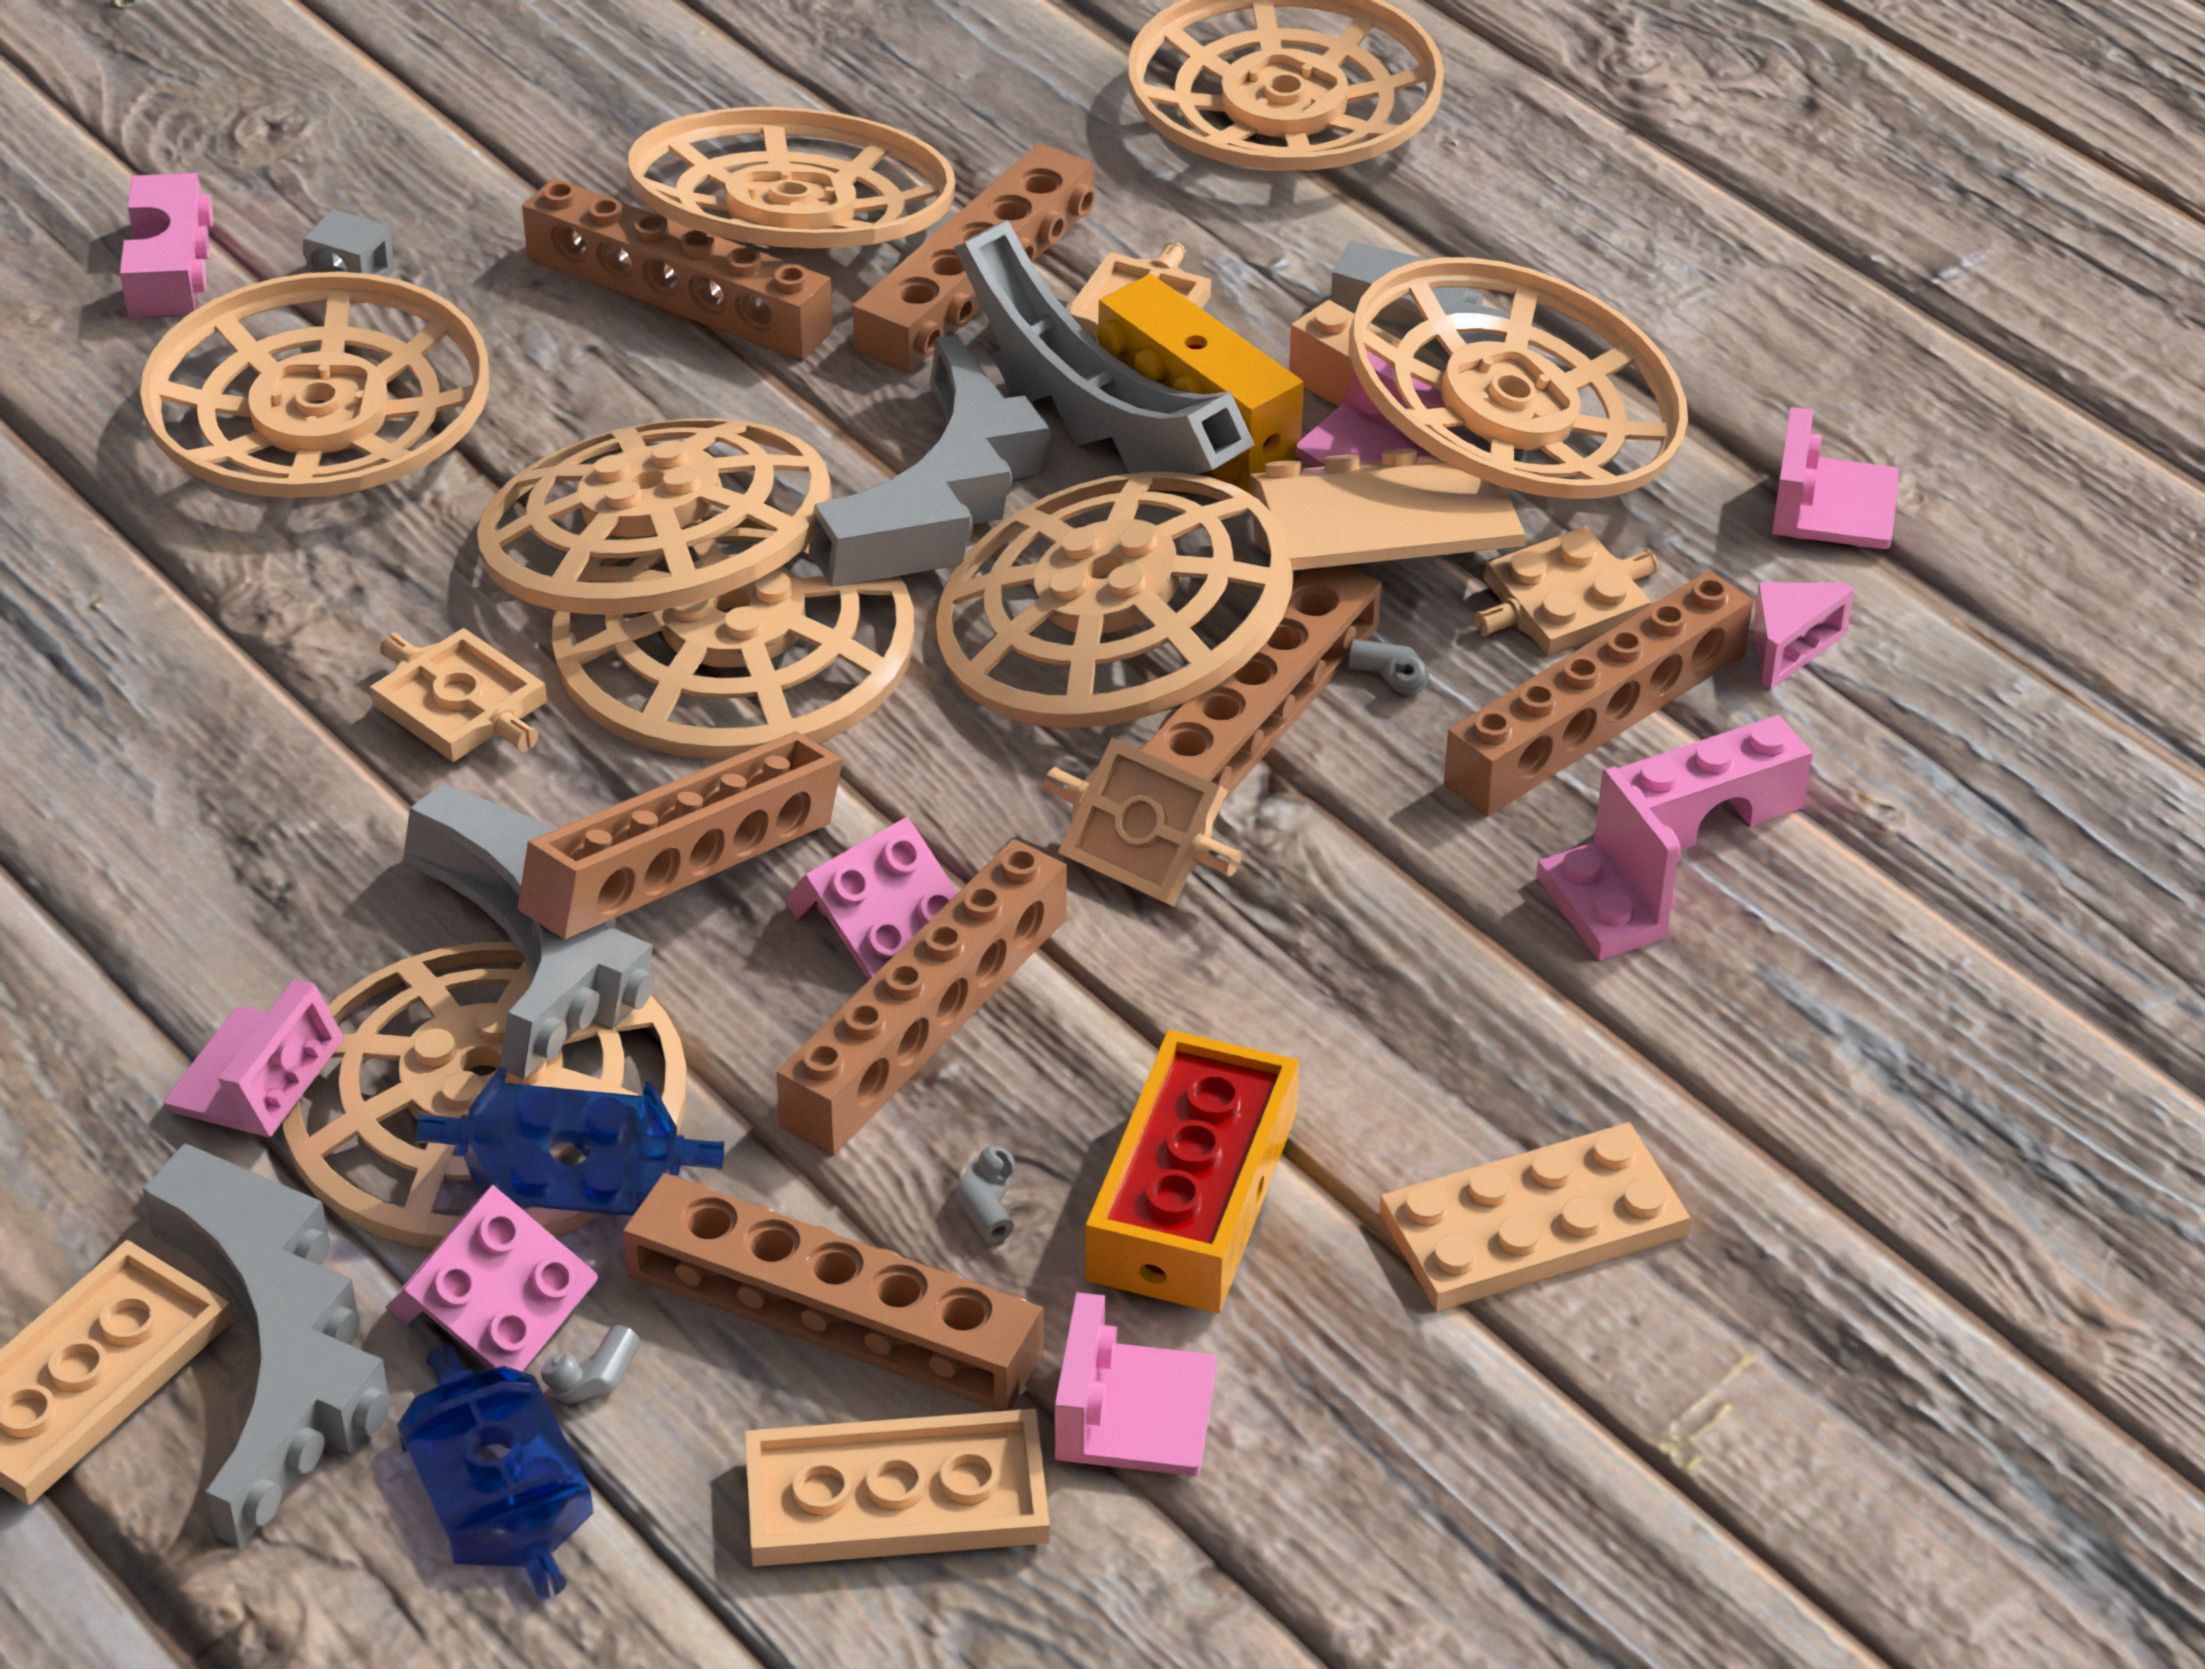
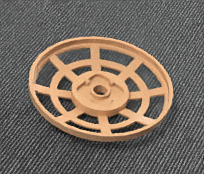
[1128,0,1444,171]
[628,107,955,248]
[1349,257,1688,499]
[140,272,490,498]
[477,418,832,614]
[936,472,1294,728]
[552,509,915,760]
[282,942,687,1249]

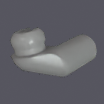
[1349,639,1429,695]
[956,1146,1015,1245]
[541,1325,641,1404]

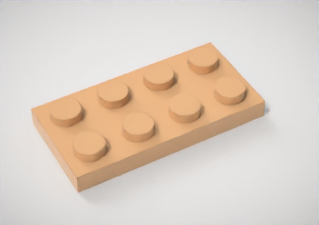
[1379,1122,1691,1312]
[0,1240,234,1506]
[745,1409,1050,1567]

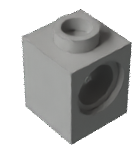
[302,209,395,277]

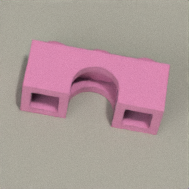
[120,173,213,318]
[1618,715,1813,850]

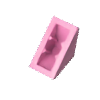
[1753,582,1854,690]

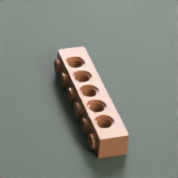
[852,143,1096,373]
[522,178,833,361]
[1137,565,1381,804]
[1443,570,1753,817]
[517,731,843,940]
[776,838,1067,1156]
[623,1173,1044,1411]

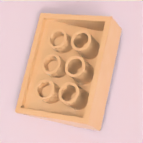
[1250,443,1526,570]

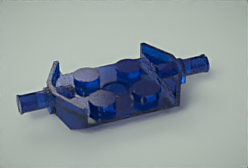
[415,1067,725,1216]
[397,1344,594,1599]

